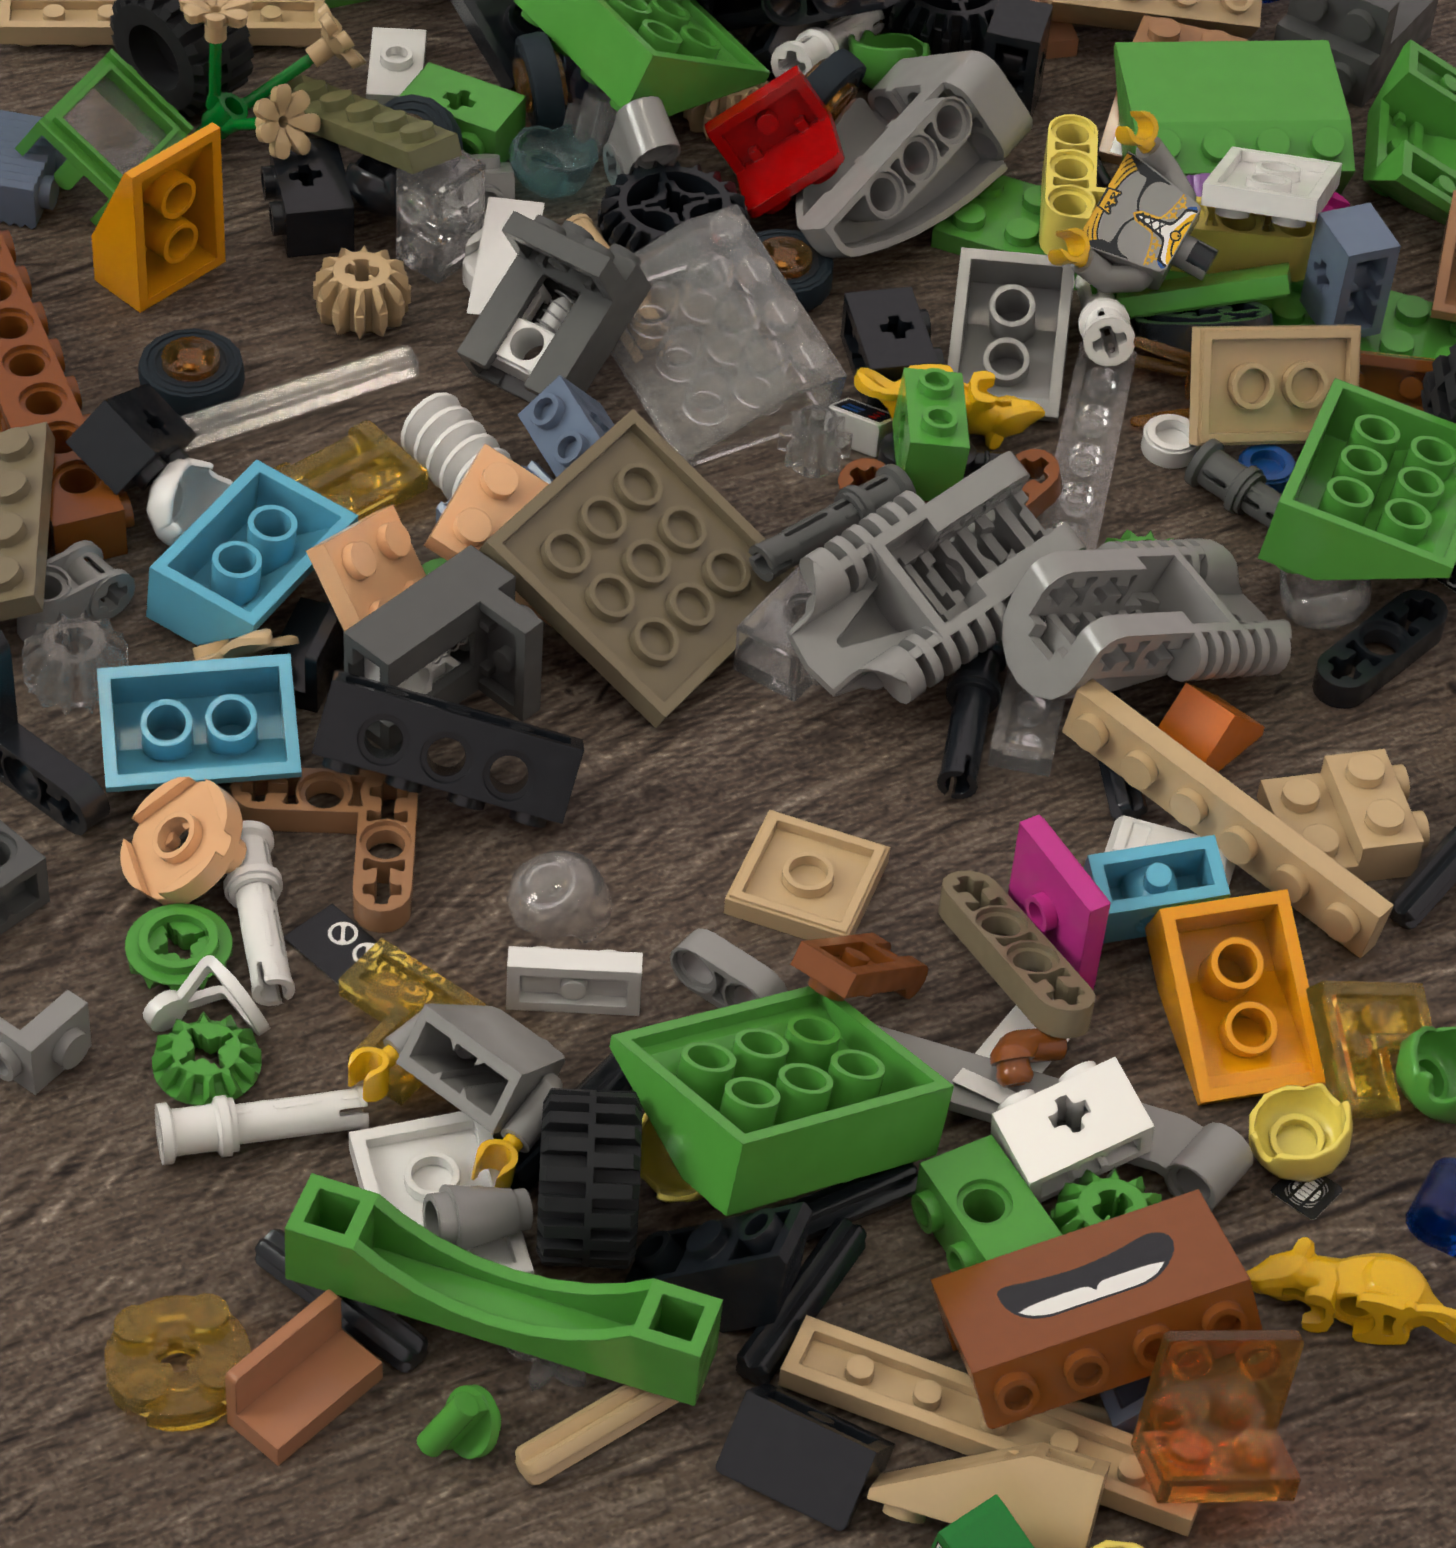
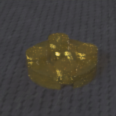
[104,1293,250,1432]

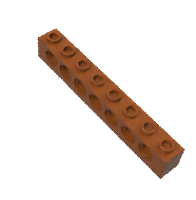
[0,230,135,562]

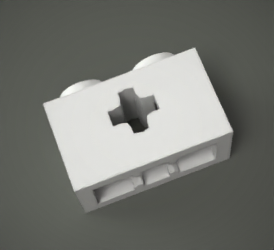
[991,1057,1154,1203]

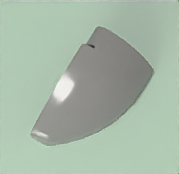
[795,50,1033,258]

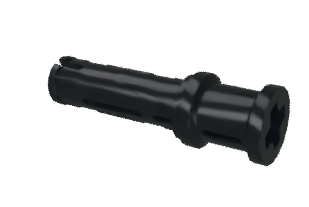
[937,640,1007,799]

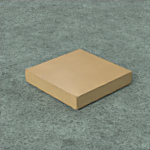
[724,810,890,940]

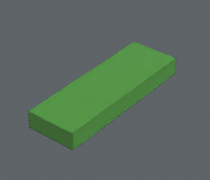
[1116,262,1292,319]

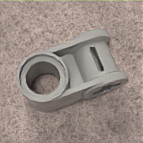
[603,96,681,186]
[16,540,136,647]

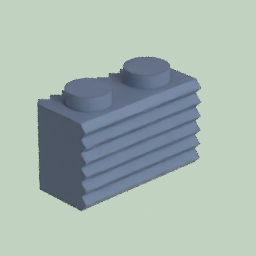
[0,110,67,230]

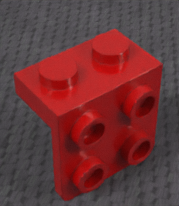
[704,65,845,218]

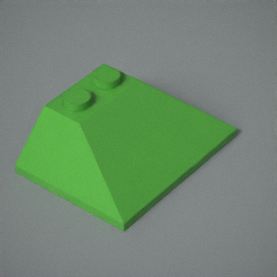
[1363,39,1456,225]

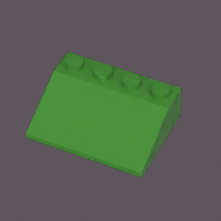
[513,0,771,116]
[1114,40,1355,195]
[1258,378,1456,580]
[609,986,954,1216]

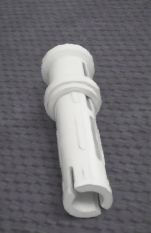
[771,9,885,78]
[1074,275,1136,367]
[223,820,295,1006]
[155,1085,369,1165]

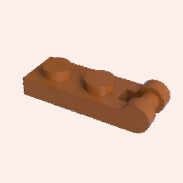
[790,932,929,1001]

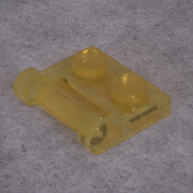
[273,420,428,521]

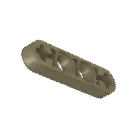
[938,870,1096,1039]

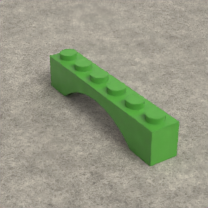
[285,1173,723,1406]

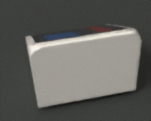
[823,398,893,458]

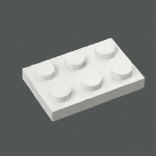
[1201,146,1342,228]
[349,1111,534,1314]

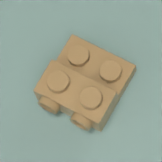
[1257,749,1430,882]

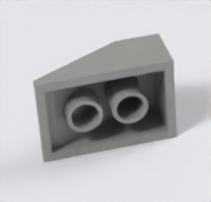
[947,247,1075,422]

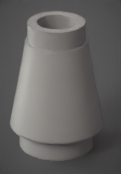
[422,1184,533,1250]

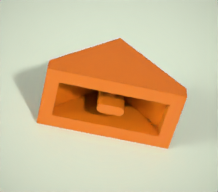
[1158,683,1265,772]

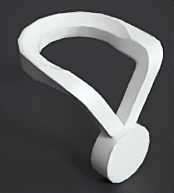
[143,955,270,1036]

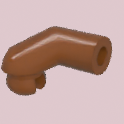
[990,1028,1067,1088]

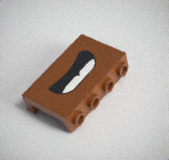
[930,1189,1263,1429]

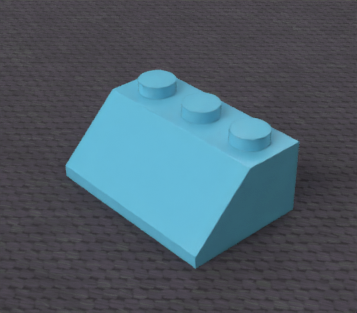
[146,459,359,646]
[97,654,302,793]

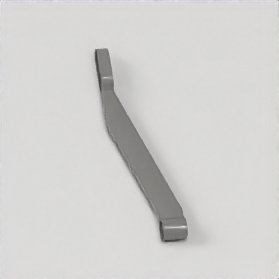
[670,928,1253,1211]

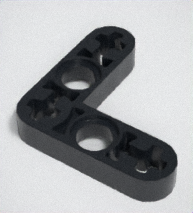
[0,630,110,835]

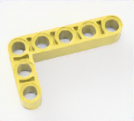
[1039,114,1317,282]

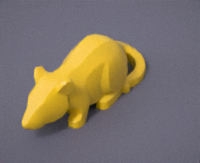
[854,364,1045,450]
[1246,1237,1456,1345]

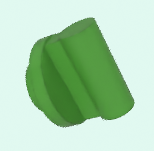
[417,1384,501,1459]

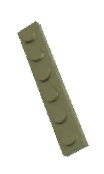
[251,72,462,174]

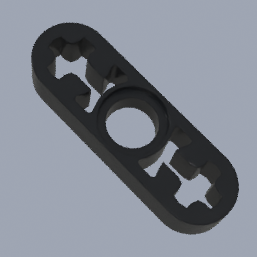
[1312,590,1448,709]

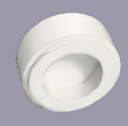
[1141,414,1200,469]

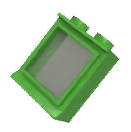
[14,49,194,226]

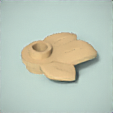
[192,628,300,661]

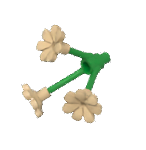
[179,0,367,160]

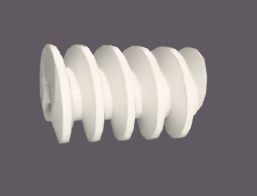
[401,392,519,500]

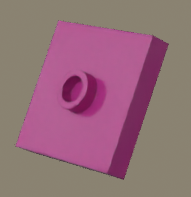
[1008,814,1111,990]

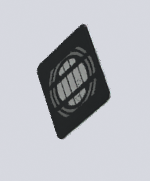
[1271,1176,1343,1220]

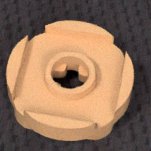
[120,776,247,905]

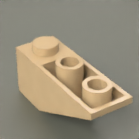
[867,1442,1111,1548]

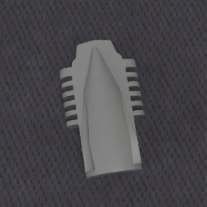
[786,451,1087,704]
[1002,538,1292,700]

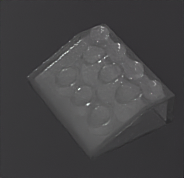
[611,204,847,466]

